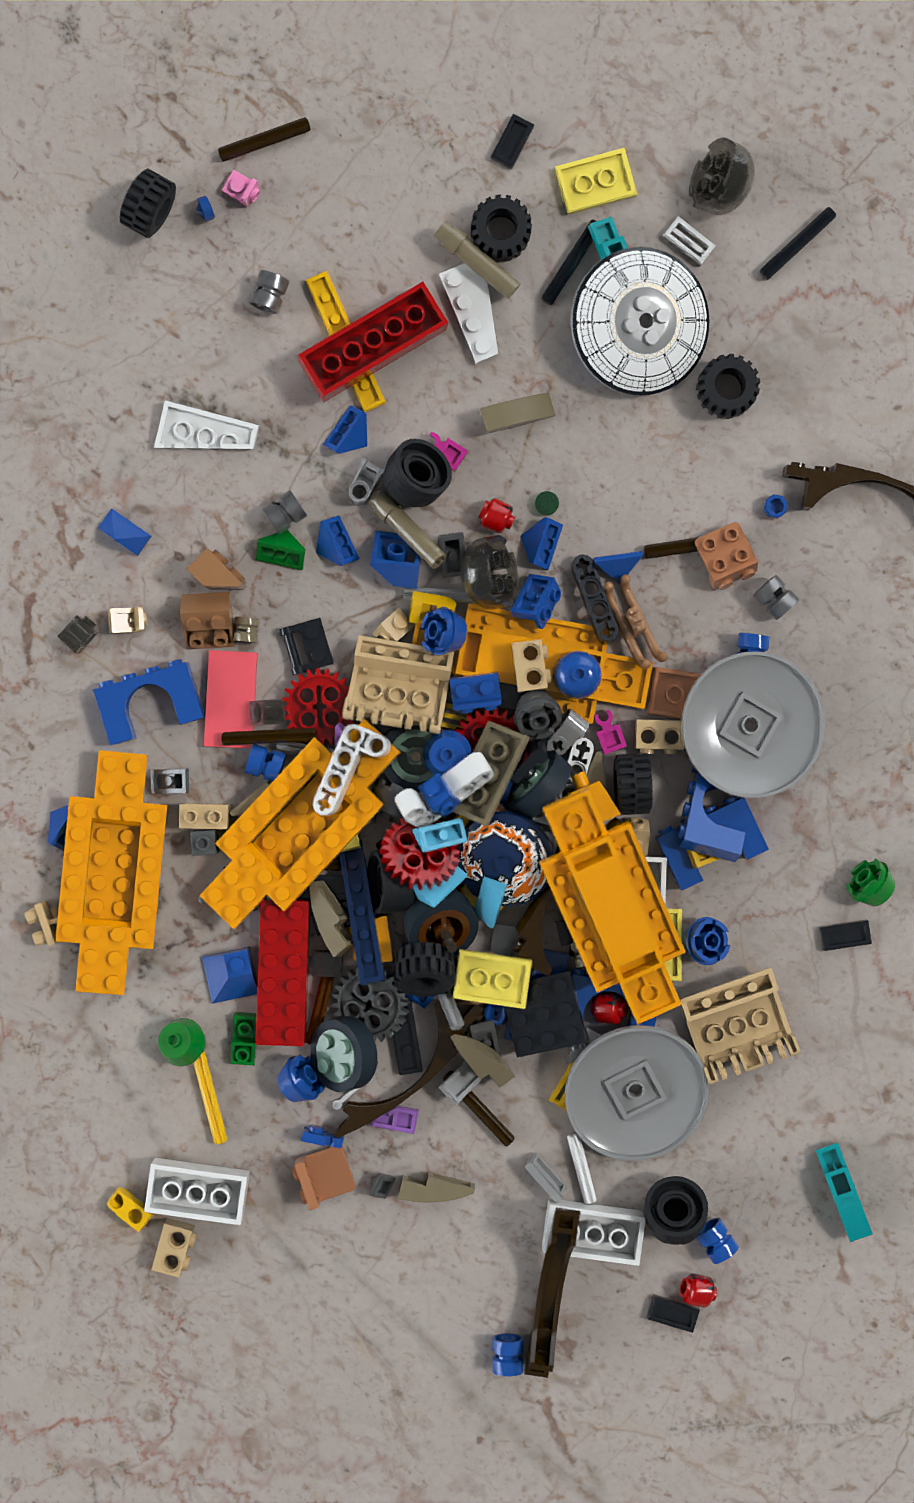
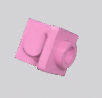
[222,170,260,208]

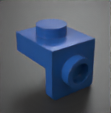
[418,773,461,816]

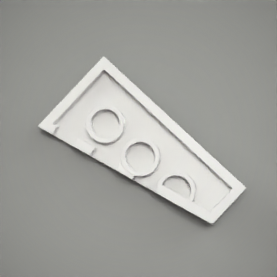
[439,263,498,364]
[154,401,260,449]

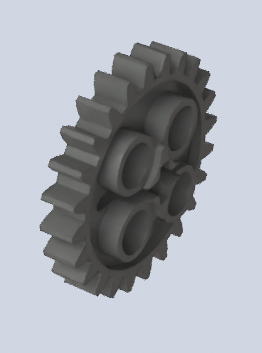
[332,968,410,1042]

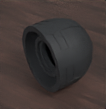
[383,439,452,507]
[368,850,418,913]
[644,1176,708,1245]

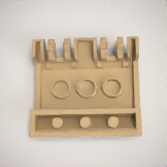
[342,635,454,734]
[680,967,801,1085]

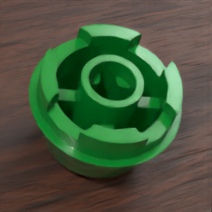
[846,858,895,907]
[158,1018,206,1067]

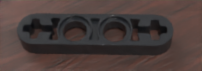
[571,554,619,644]

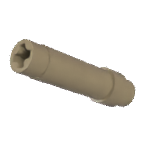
[434,221,520,299]
[368,490,447,569]

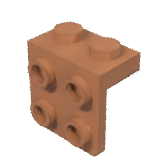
[695,522,758,591]
[292,1146,356,1210]

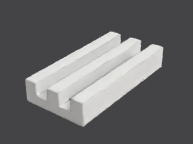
[663,216,716,266]

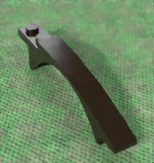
[782,462,914,511]
[510,817,623,976]
[334,999,484,1138]
[524,1207,580,1378]

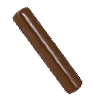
[306,975,334,1045]

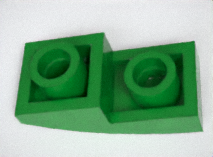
[230,1012,257,1066]

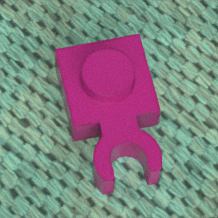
[430,432,468,472]
[594,710,627,755]

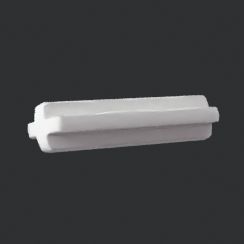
[567,1133,597,1204]

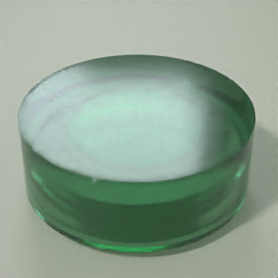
[535,491,559,516]

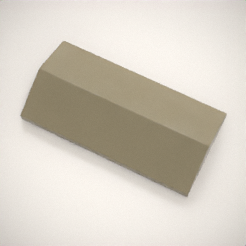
[453,721,529,827]

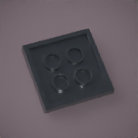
[505,971,588,1058]

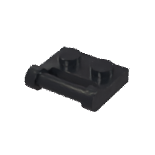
[279,618,334,676]
[511,737,548,784]

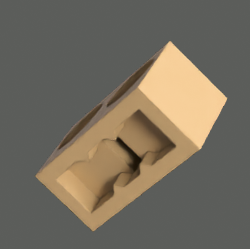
[512,639,551,692]
[634,719,684,754]
[179,803,231,829]
[151,1218,197,1278]

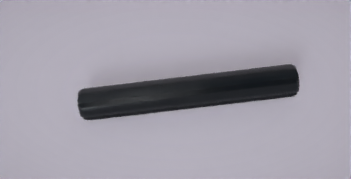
[759,207,836,280]
[542,219,596,305]

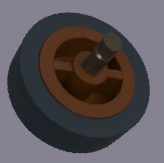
[403,890,479,956]

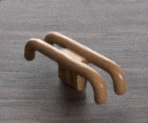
[603,574,668,669]

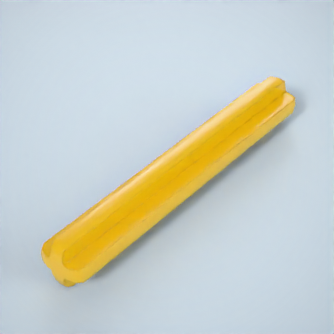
[193,1051,227,1144]

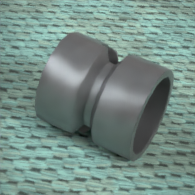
[249,270,289,314]
[262,490,307,535]
[753,574,799,620]

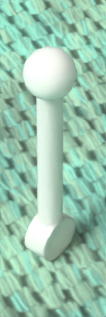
[332,1079,372,1110]

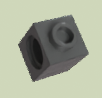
[190,829,219,856]

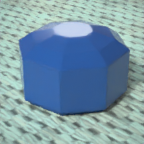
[763,494,788,519]

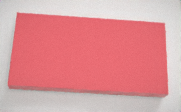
[204,650,258,749]

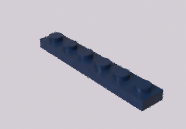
[339,839,385,986]

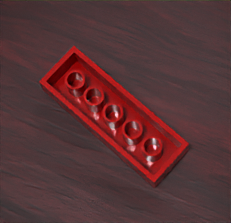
[298,281,449,403]
[256,897,311,1047]

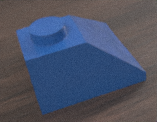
[370,531,421,589]
[202,947,258,1004]

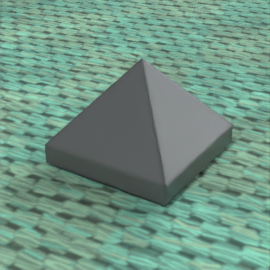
[369,1173,396,1199]

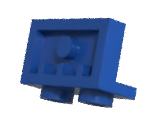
[510,574,561,629]
[450,672,502,714]

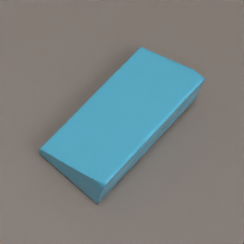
[412,818,468,852]
[413,862,467,908]
[474,877,507,929]

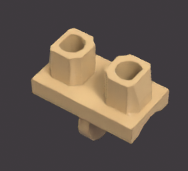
[24,901,58,946]

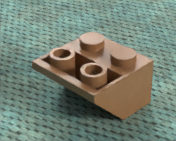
[186,548,247,590]
[180,592,235,649]

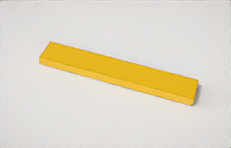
[305,271,386,413]

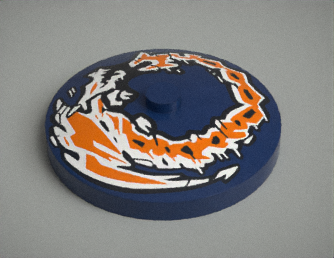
[457,811,554,907]

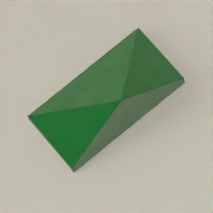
[256,530,306,570]

